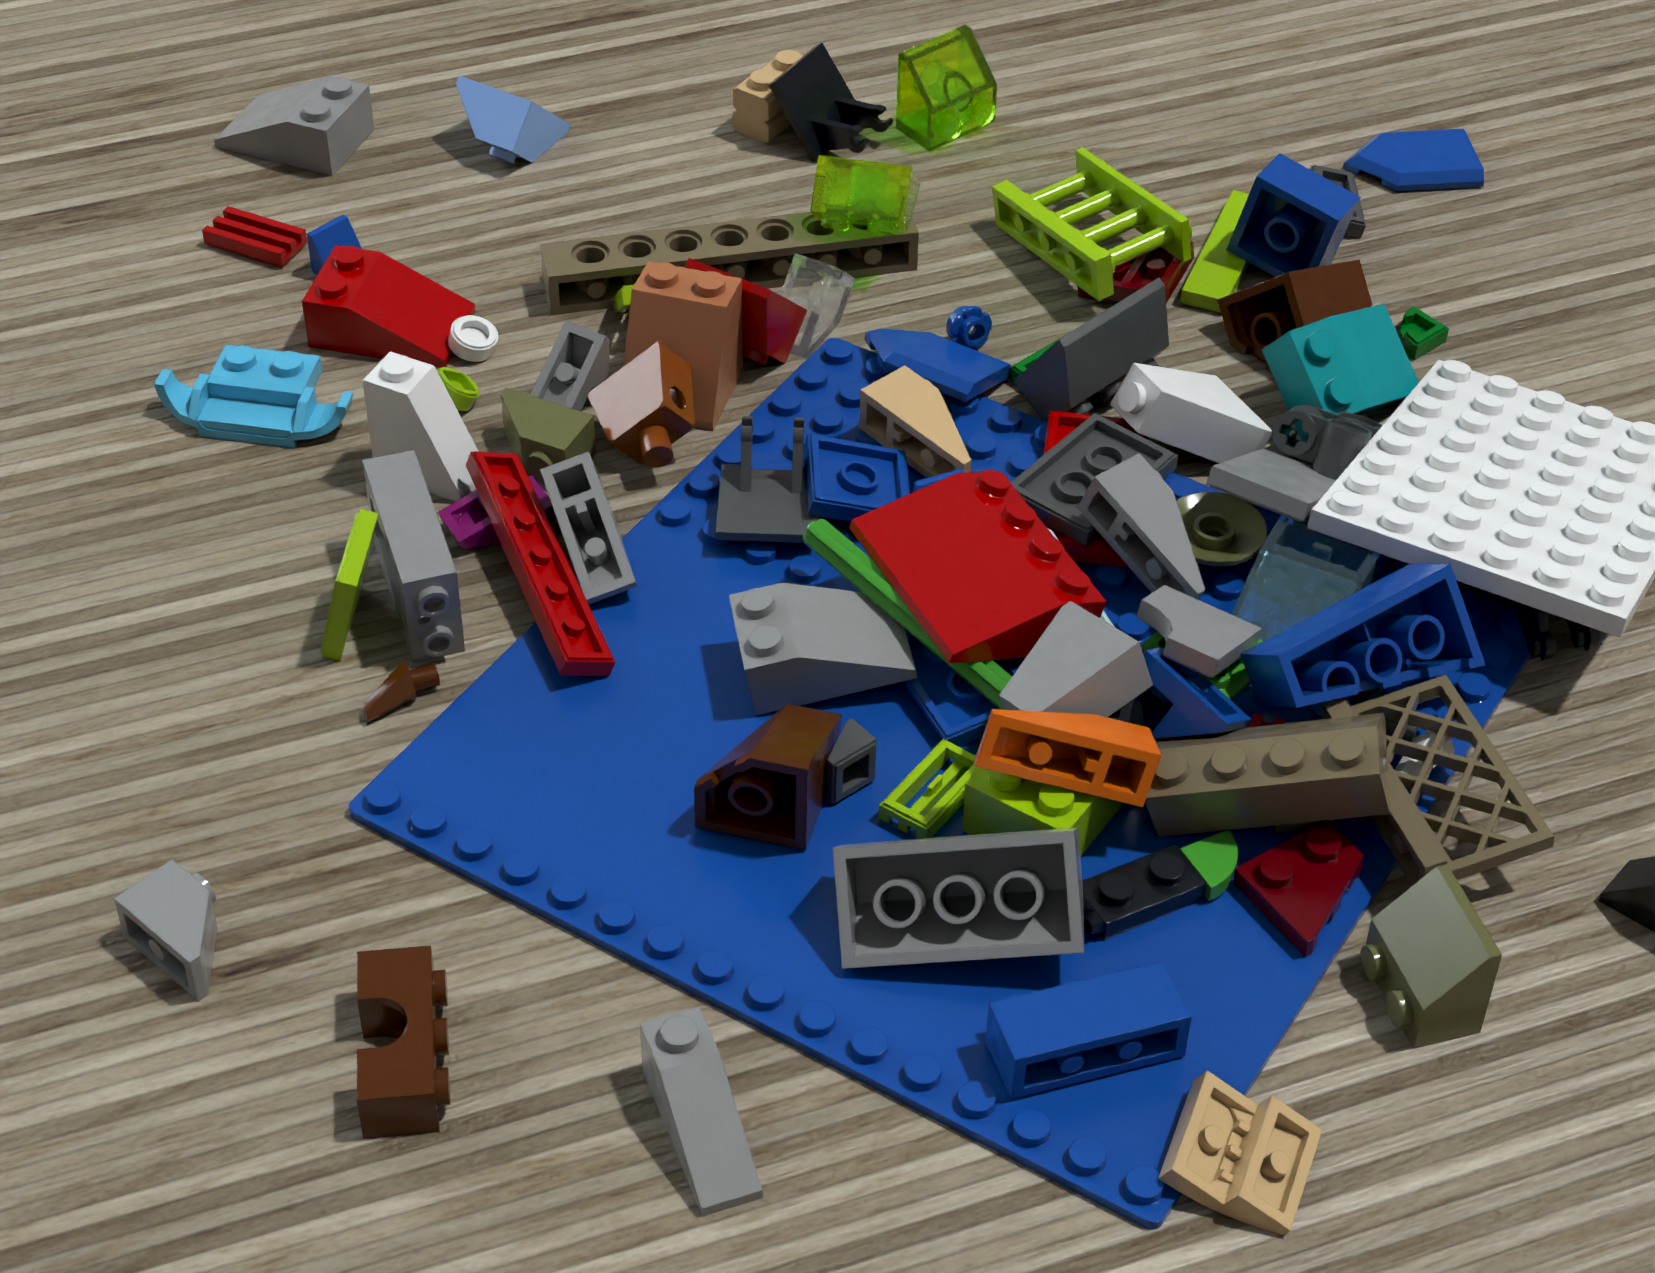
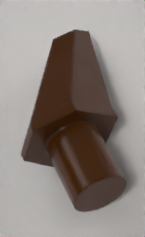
[364,661,440,725]

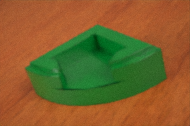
[1399,306,1449,360]

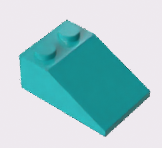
[1262,304,1419,439]

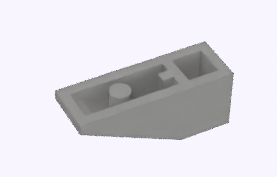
[540,451,638,605]
[1077,453,1205,600]
[640,1006,763,1216]

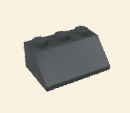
[1014,278,1169,422]

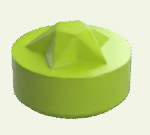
[437,367,480,411]

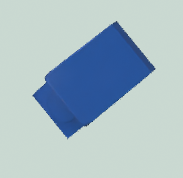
[1143,647,1252,739]

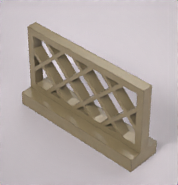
[1322,675,1554,886]

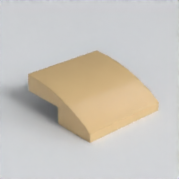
[1158,1070,1322,1235]

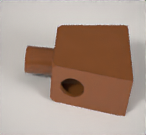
[587,341,695,468]

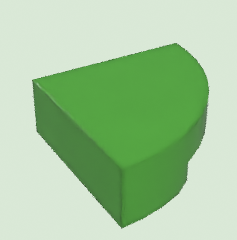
[1179,830,1238,901]

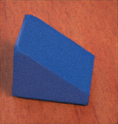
[307,214,362,275]

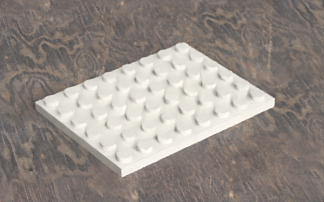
[1307,360,1655,638]

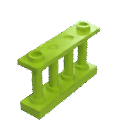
[992,147,1192,301]

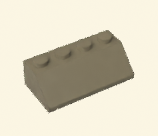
[1145,713,1390,837]

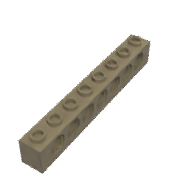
[540,200,919,315]

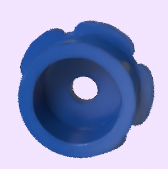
[946,306,992,350]

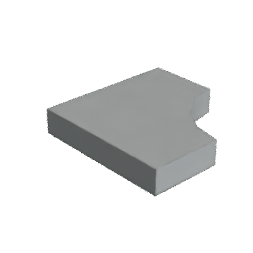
[1137,585,1262,678]

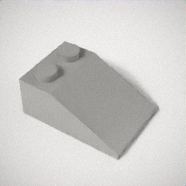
[214,76,374,176]
[729,583,917,716]

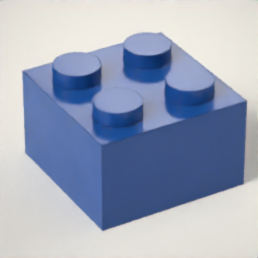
[1226,153,1361,277]

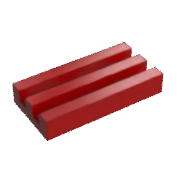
[202,206,307,267]

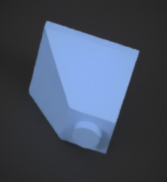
[456,76,571,164]

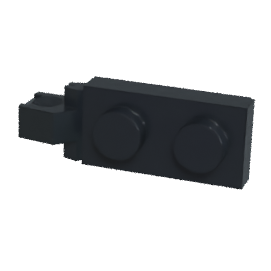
[1082,844,1207,939]

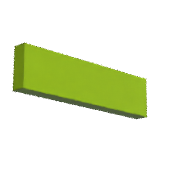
[1180,190,1250,313]

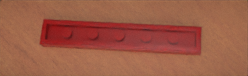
[466,451,615,676]

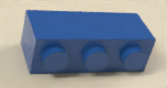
[985,961,1192,1099]

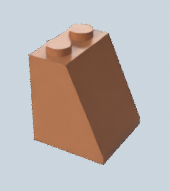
[624,261,743,431]

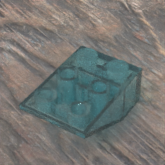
[1231,515,1382,641]

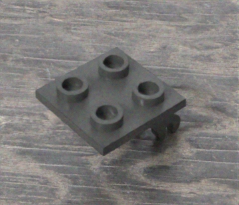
[715,416,822,543]

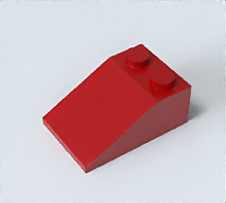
[302,245,475,368]

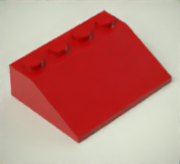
[849,470,1107,664]

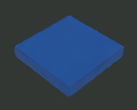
[804,434,910,522]

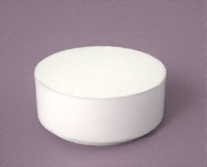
[448,315,499,362]

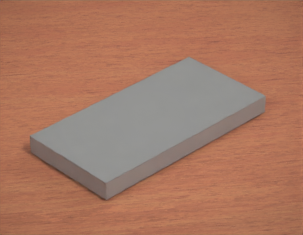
[1207,444,1336,522]

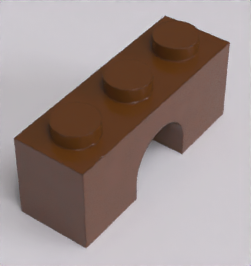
[357,946,451,1139]

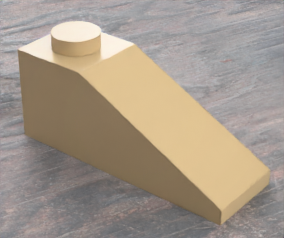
[859,365,971,478]

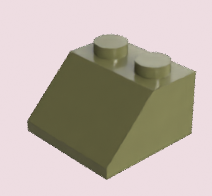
[1361,864,1502,1049]

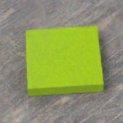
[320,509,379,661]

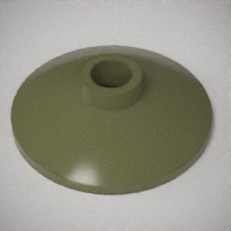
[1176,492,1267,566]

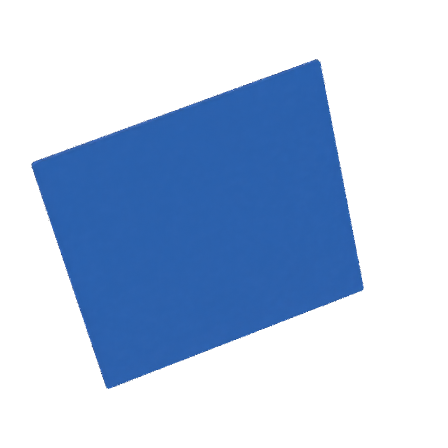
[349,338,1531,1230]

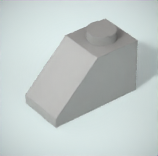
[114,859,218,1002]

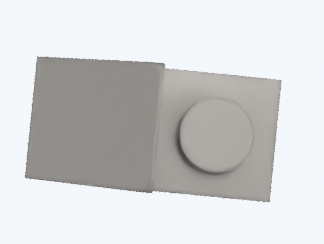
[530,320,610,411]

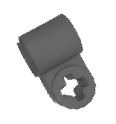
[1271,404,1382,480]

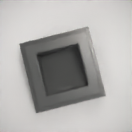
[826,718,877,804]

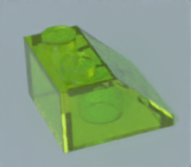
[896,25,997,152]
[810,155,920,236]

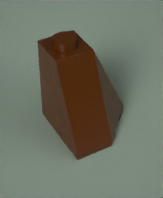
[1217,260,1373,373]
[694,704,842,850]

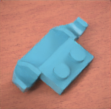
[154,345,353,448]

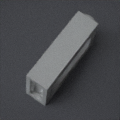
[362,450,465,663]

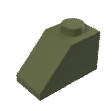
[501,388,596,482]

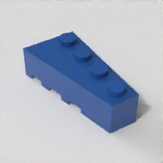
[1240,564,1486,708]

